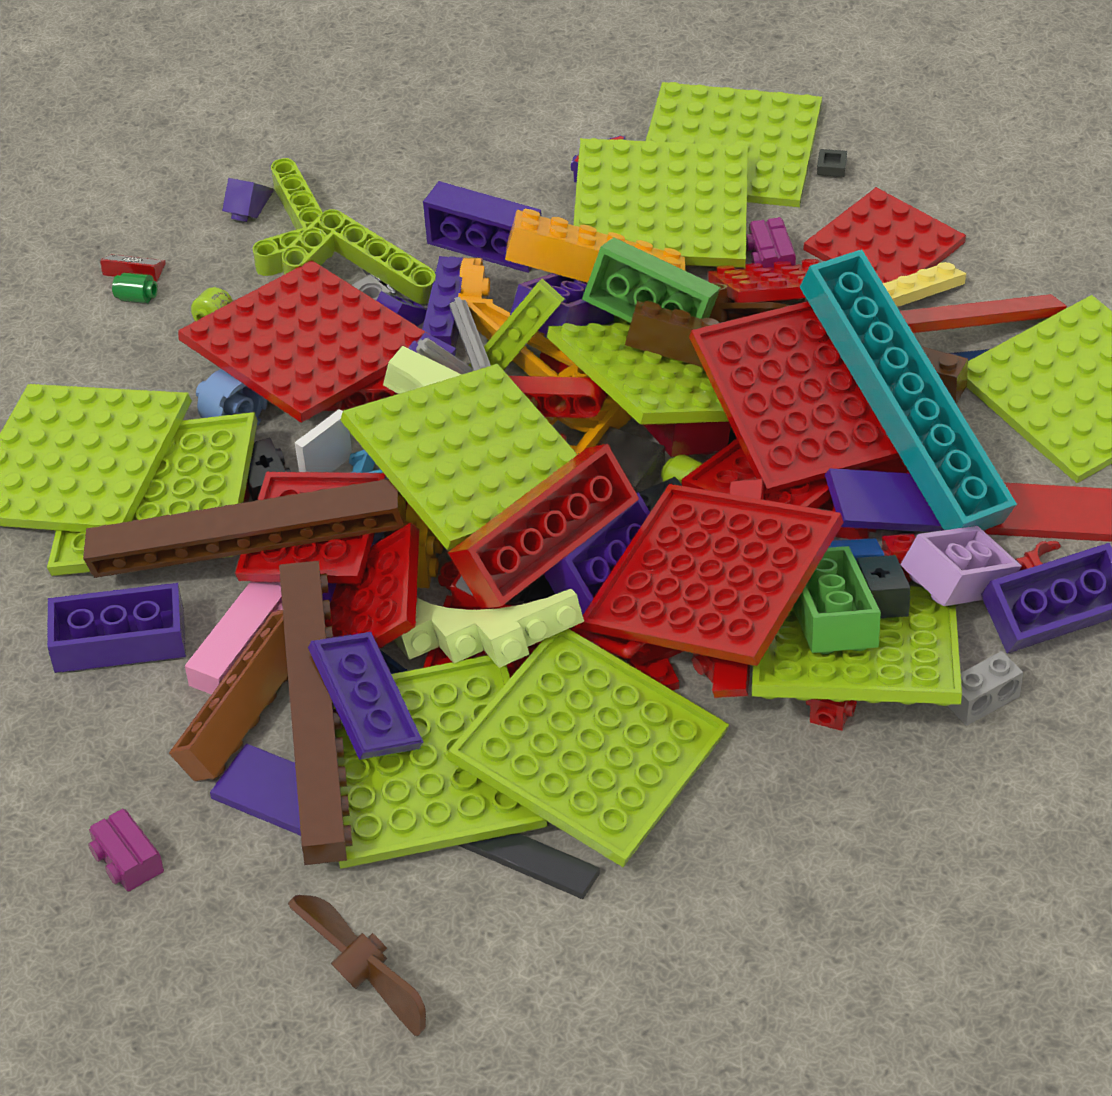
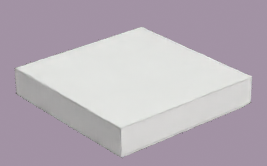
[295,409,352,472]

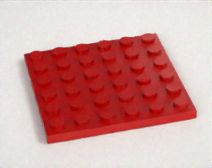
[178,260,427,423]
[689,301,900,495]
[580,484,844,666]

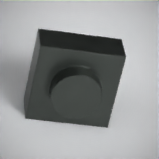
[817,149,847,177]

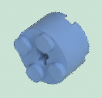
[196,369,268,426]

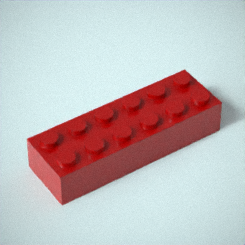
[448,444,639,609]

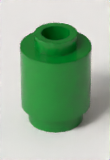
[112,273,158,304]

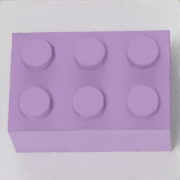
[900,526,1021,606]

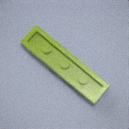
[468,279,565,370]

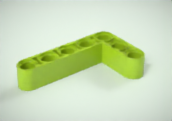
[252,158,334,276]
[282,209,436,304]

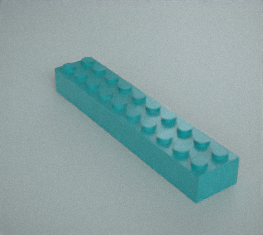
[800,249,1017,530]

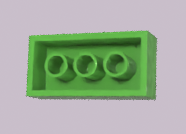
[582,237,721,323]
[793,546,881,654]

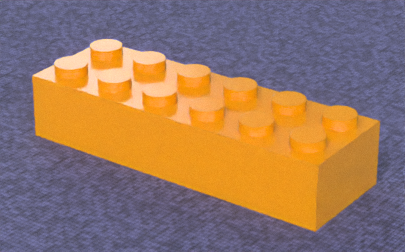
[505,209,686,283]

